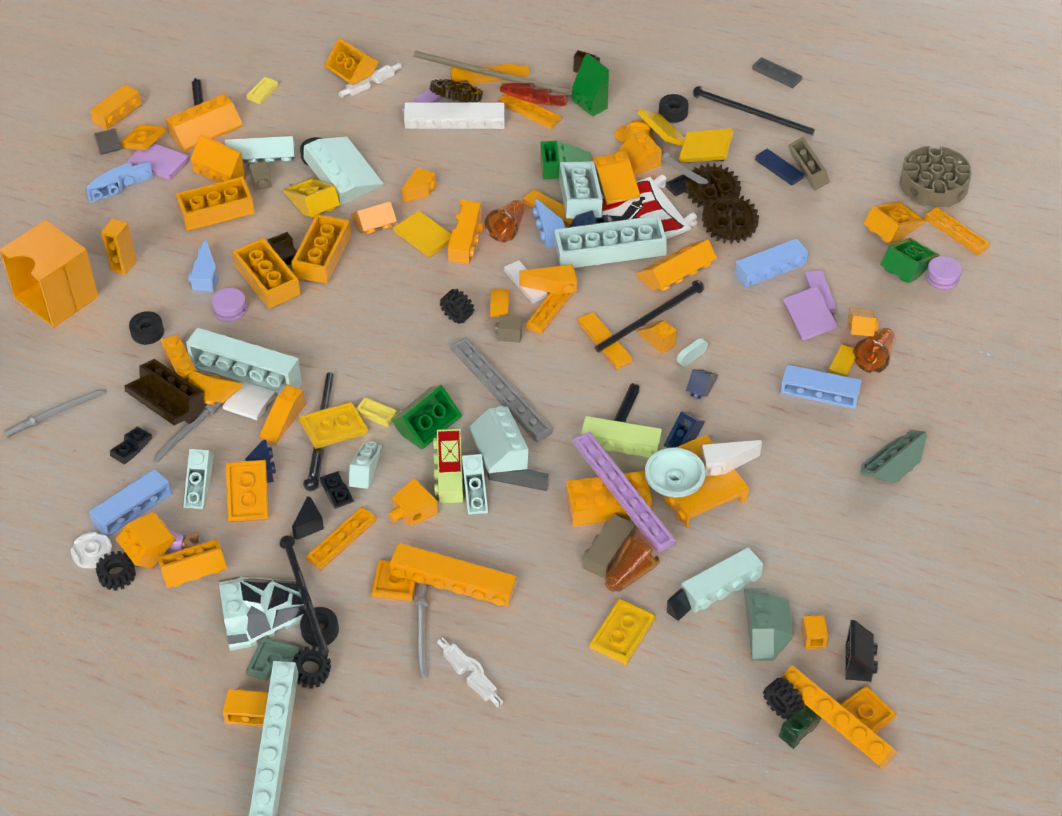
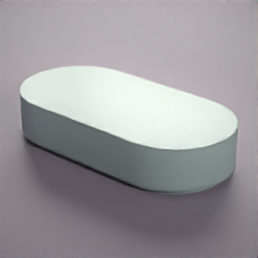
[677,338,708,367]

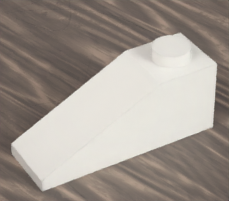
[701,440,762,476]

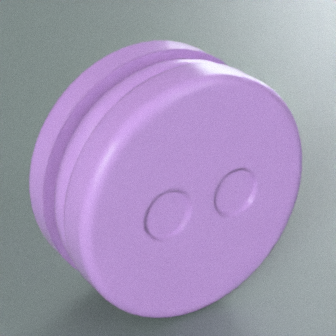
[926,256,962,290]
[211,288,247,322]

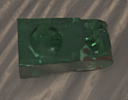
[779,706,821,749]

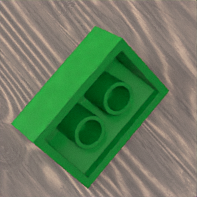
[391,384,463,449]

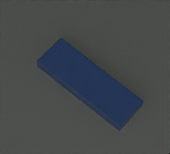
[755,148,804,186]

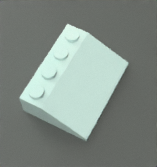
[304,136,384,206]

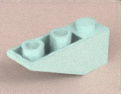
[349,441,382,489]
[183,449,214,509]
[462,454,488,515]

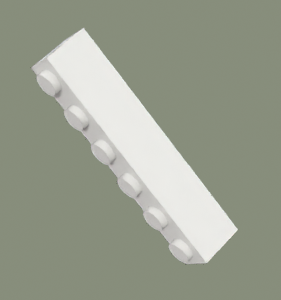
[404,103,505,129]

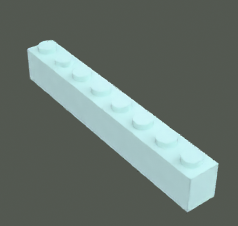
[249,661,298,816]

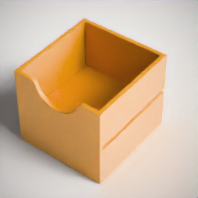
[0,220,99,328]

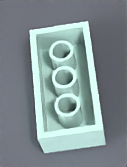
[559,161,602,219]

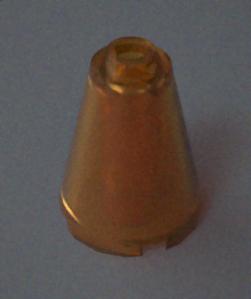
[485,200,525,243]
[853,328,895,373]
[604,535,660,592]

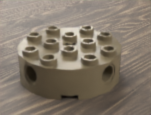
[900,146,972,207]

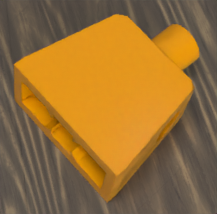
[388,478,438,526]

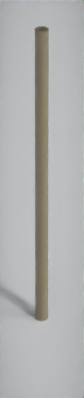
[413,51,572,96]

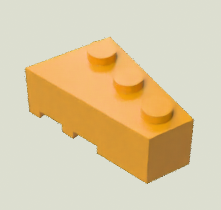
[448,199,484,264]

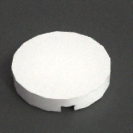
[70,532,113,569]

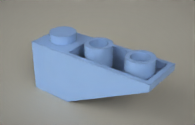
[532,199,565,248]
[189,240,218,292]

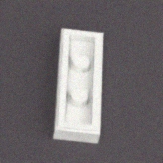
[504,260,548,304]

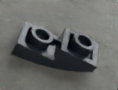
[110,426,152,465]
[320,471,354,509]

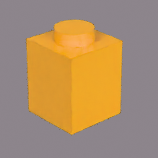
[801,615,828,649]

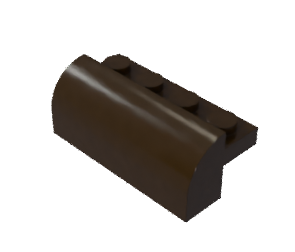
[124,359,204,426]

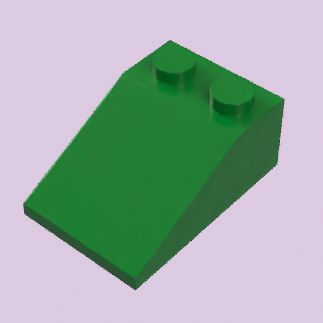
[571,53,609,117]
[880,238,940,283]

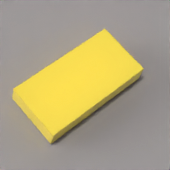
[246,77,279,104]
[356,397,398,427]

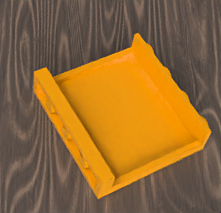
[646,434,749,527]

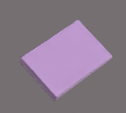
[127,143,189,180]
[783,286,837,341]

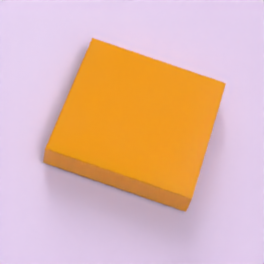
[120,124,166,151]
[371,560,416,601]
[840,685,897,733]

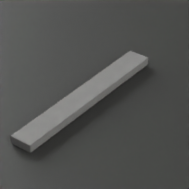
[451,337,552,442]

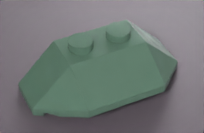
[860,430,927,483]
[744,588,793,661]

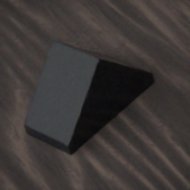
[292,496,324,540]

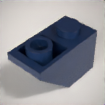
[245,440,276,483]

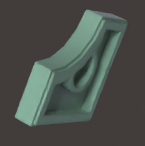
[246,637,302,681]

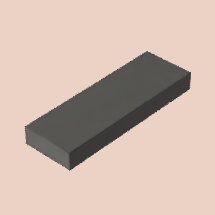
[752,57,802,88]
[489,469,549,491]

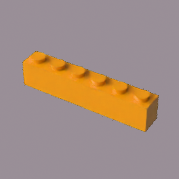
[390,543,517,607]
[781,665,898,770]

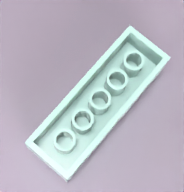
[554,215,667,268]
[186,328,302,395]

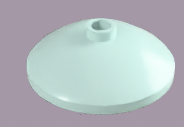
[645,448,706,497]

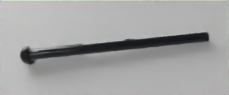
[693,86,815,135]
[595,280,704,353]
[303,372,334,491]
[279,535,329,655]

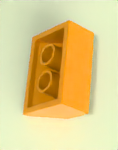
[324,38,379,85]
[191,134,245,183]

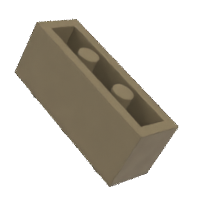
[788,137,830,190]
[582,514,635,579]

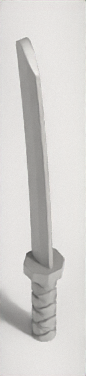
[659,147,708,184]
[4,390,107,438]
[154,402,223,463]
[415,583,428,679]

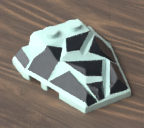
[219,576,306,651]

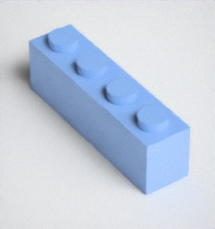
[734,239,808,288]
[781,365,862,409]
[89,469,172,537]

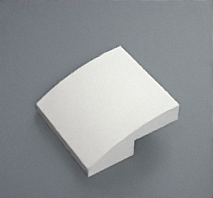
[223,381,276,420]

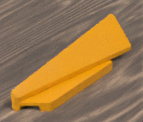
[449,63,529,85]

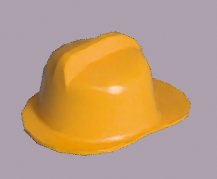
[615,120,654,143]

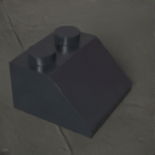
[845,620,878,682]

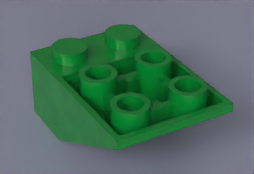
[540,141,592,180]

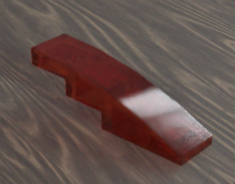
[500,83,568,106]

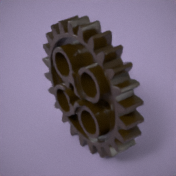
[429,79,483,103]
[685,163,741,209]
[702,192,759,244]

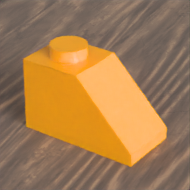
[402,167,438,202]
[638,320,677,354]

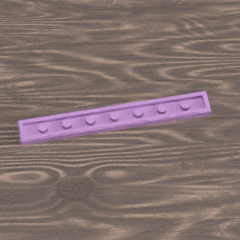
[573,431,676,553]

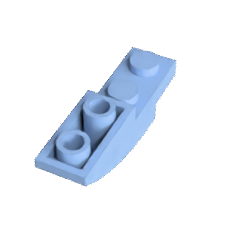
[86,161,153,203]

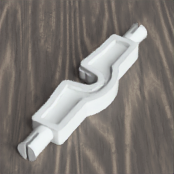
[338,62,402,98]
[437,637,503,708]

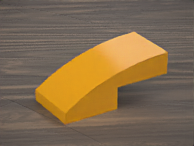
[490,289,510,317]

